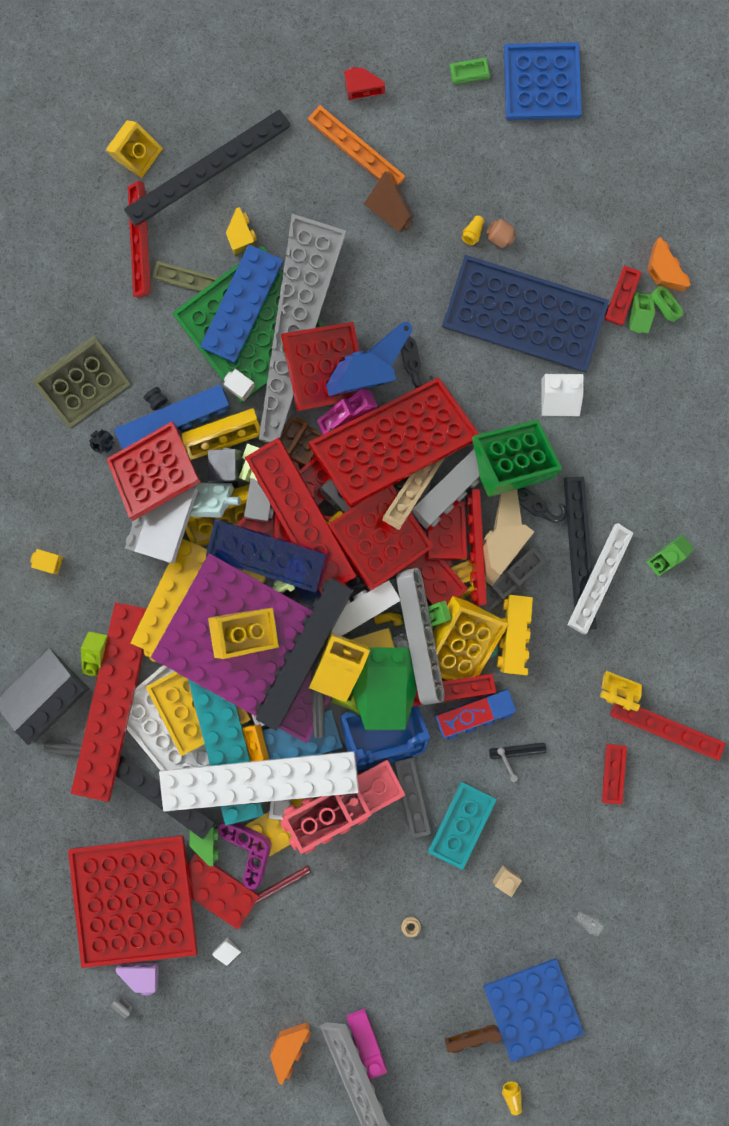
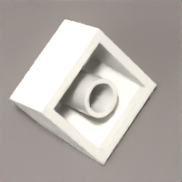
[542,374,583,416]

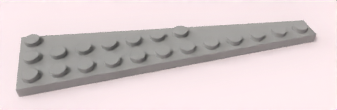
[259,214,346,443]

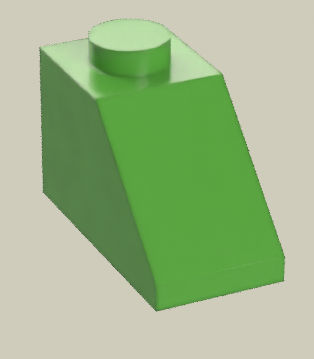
[629,292,655,333]

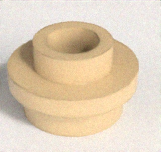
[401,917,421,937]

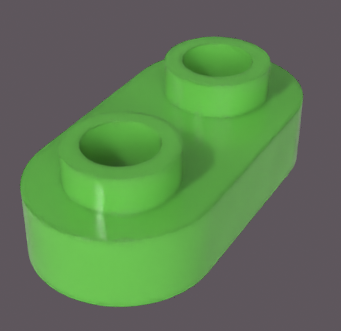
[652,286,683,322]

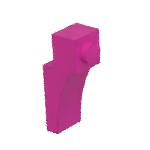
[317,389,378,435]
[347,1008,387,1080]

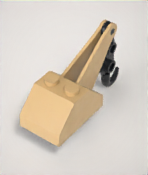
[483,488,566,586]

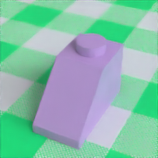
[116,963,159,995]

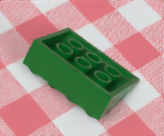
[472,419,562,497]

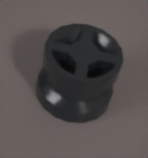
[143,387,168,411]

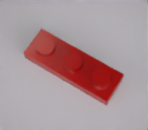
[604,266,642,326]
[601,744,627,805]

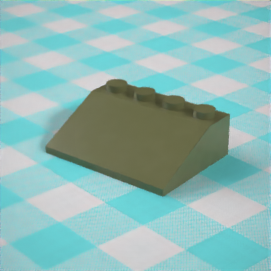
[32,334,131,428]

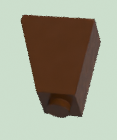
[364,171,414,232]

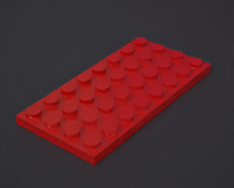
[308,377,479,507]

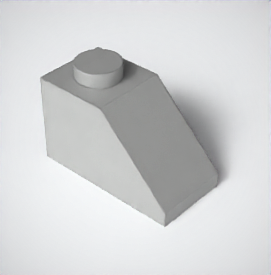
[244,478,274,522]

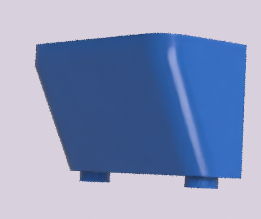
[340,706,430,772]

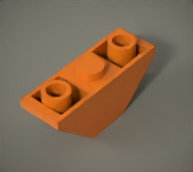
[647,237,691,292]
[270,1022,311,1085]

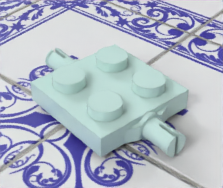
[190,483,241,517]

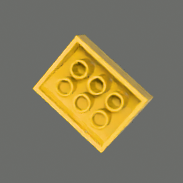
[433,596,509,680]

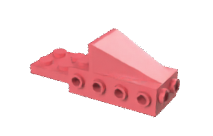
[280,759,405,854]

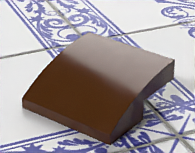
[280,415,323,466]

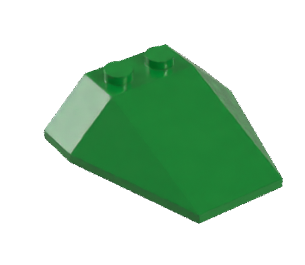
[352,647,417,730]

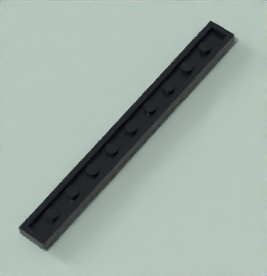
[124,109,290,227]

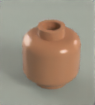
[487,219,516,248]

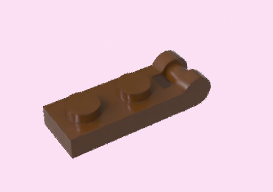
[445,1025,501,1053]

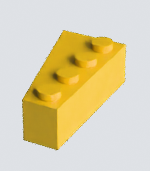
[497,595,533,675]

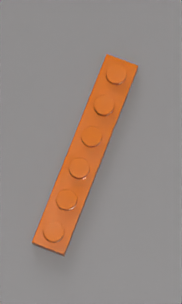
[308,105,405,186]

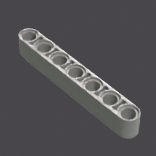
[396,568,445,705]

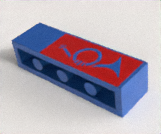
[434,689,516,740]

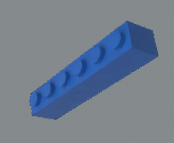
[114,384,231,449]

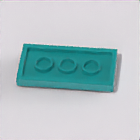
[427,781,497,870]

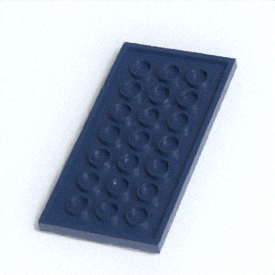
[442,255,609,373]

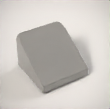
[110,995,133,1018]

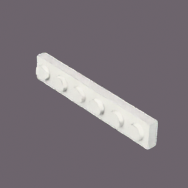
[567,523,633,634]

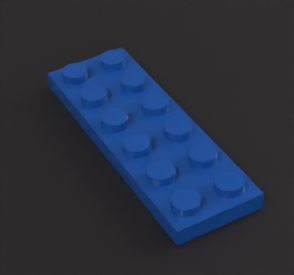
[200,244,283,364]

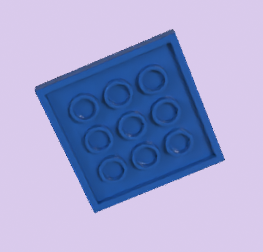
[504,42,582,120]
[483,958,585,1062]

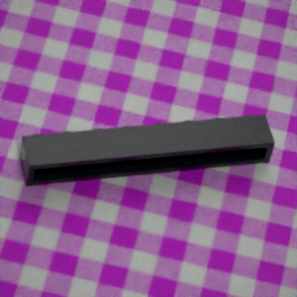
[256,577,354,731]

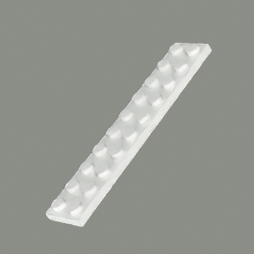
[159,751,359,811]

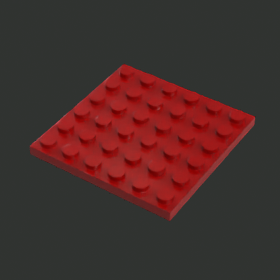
[68,835,198,968]

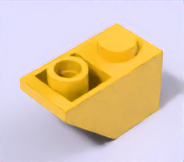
[226,207,257,255]

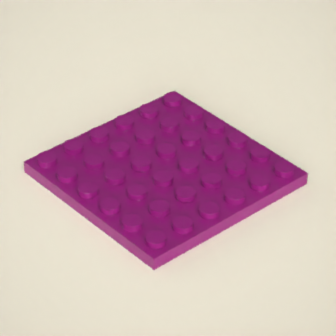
[150,553,313,716]

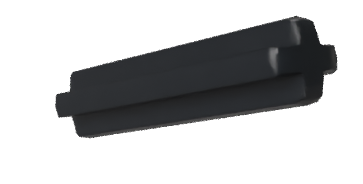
[489,743,546,759]

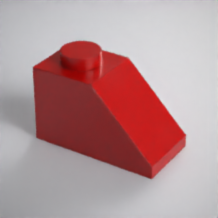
[344,67,385,100]

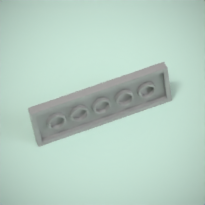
[320,1022,390,1126]

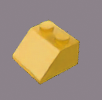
[105,120,163,178]

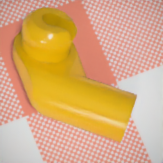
[374,612,403,627]

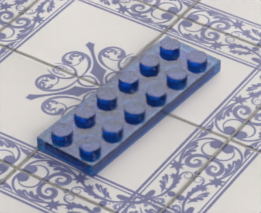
[206,519,327,593]

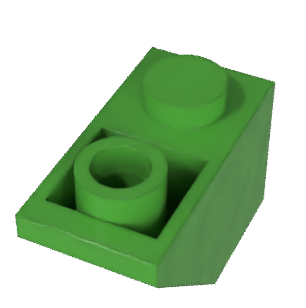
[646,534,694,576]
[190,823,219,866]

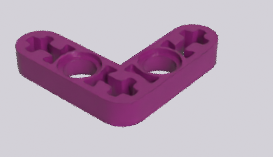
[218,822,272,890]

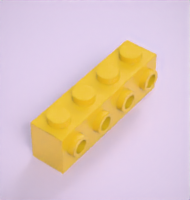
[182,408,261,460]

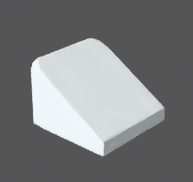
[212,938,241,966]

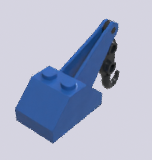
[326,322,433,396]

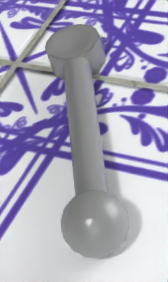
[497,747,518,782]

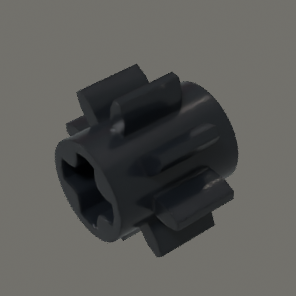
[89,429,114,454]

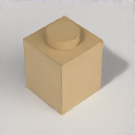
[492,865,522,897]

